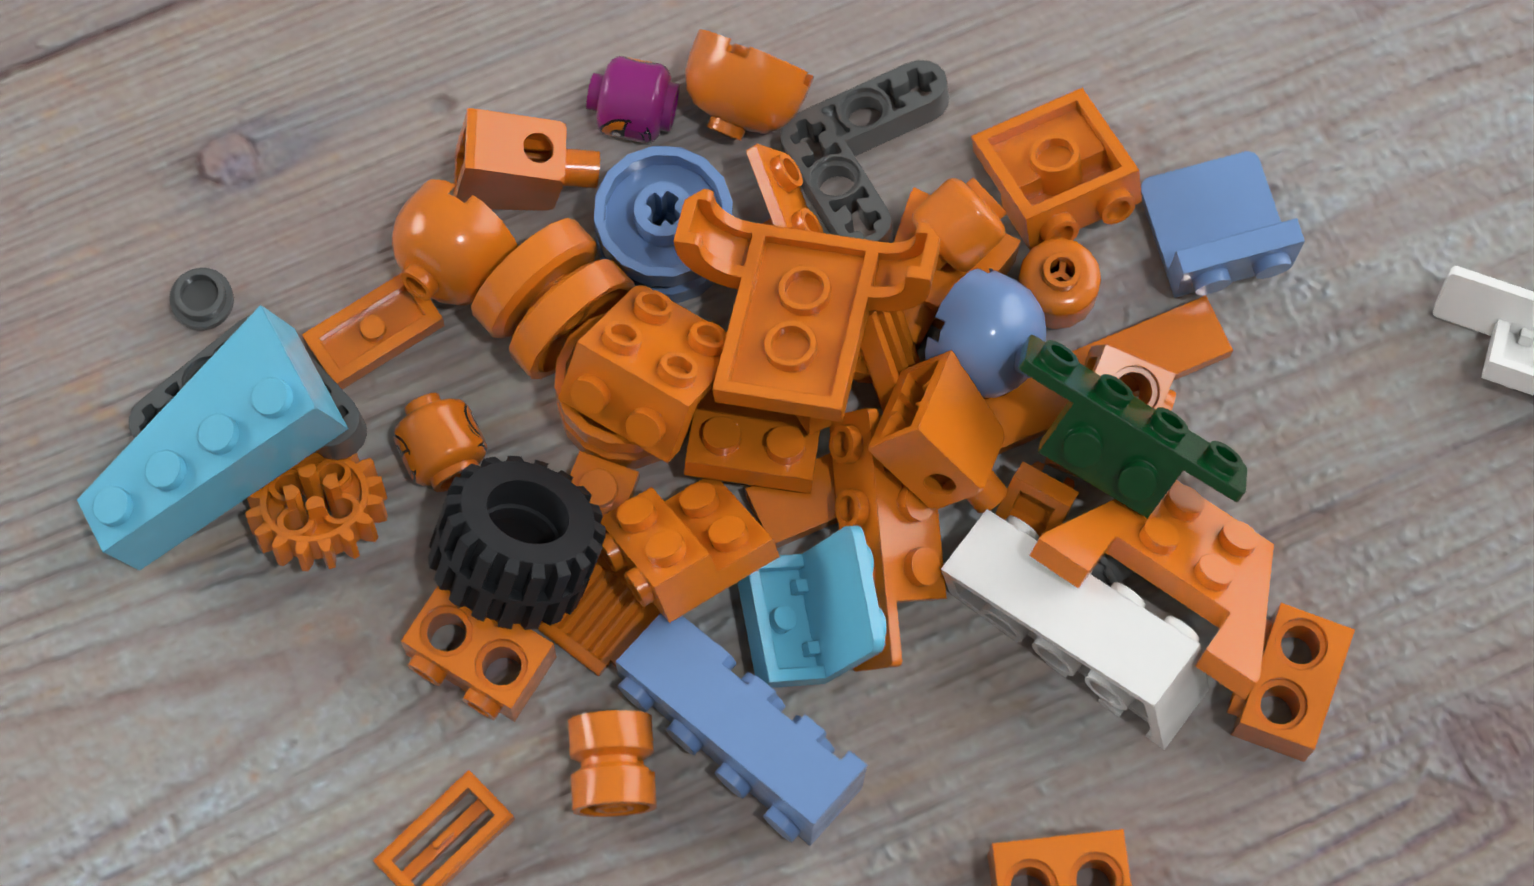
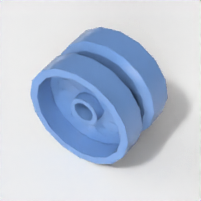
[594,146,733,304]

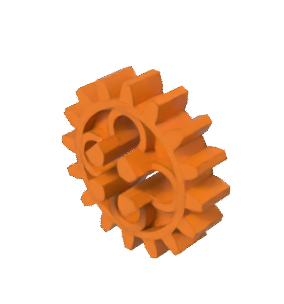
[245,452,388,572]

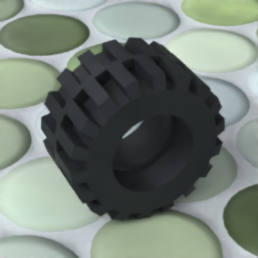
[428,456,606,630]

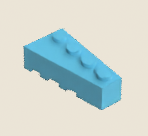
[77,305,348,571]

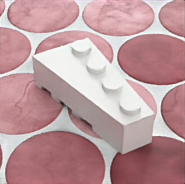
[941,509,1209,750]

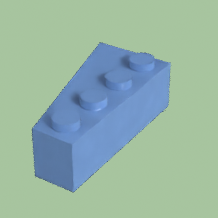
[616,613,867,846]

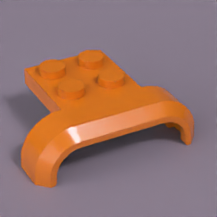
[673,189,940,422]

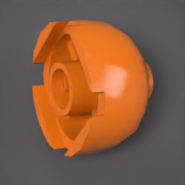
[685,29,814,141]
[392,179,518,306]

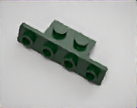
[1018,335,1247,519]

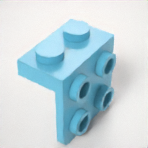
[737,526,887,688]

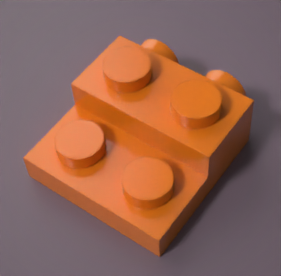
[971,87,1142,250]
[600,478,780,623]

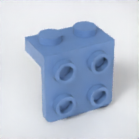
[1141,151,1305,298]

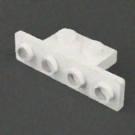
[1433,266,1534,396]

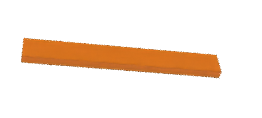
[745,295,1233,548]

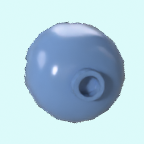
[925,268,1046,399]

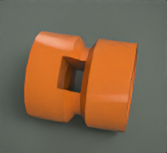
[568,710,657,817]

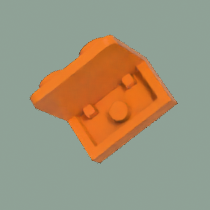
[558,285,727,463]

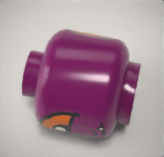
[586,56,680,143]

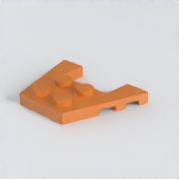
[1029,480,1274,700]

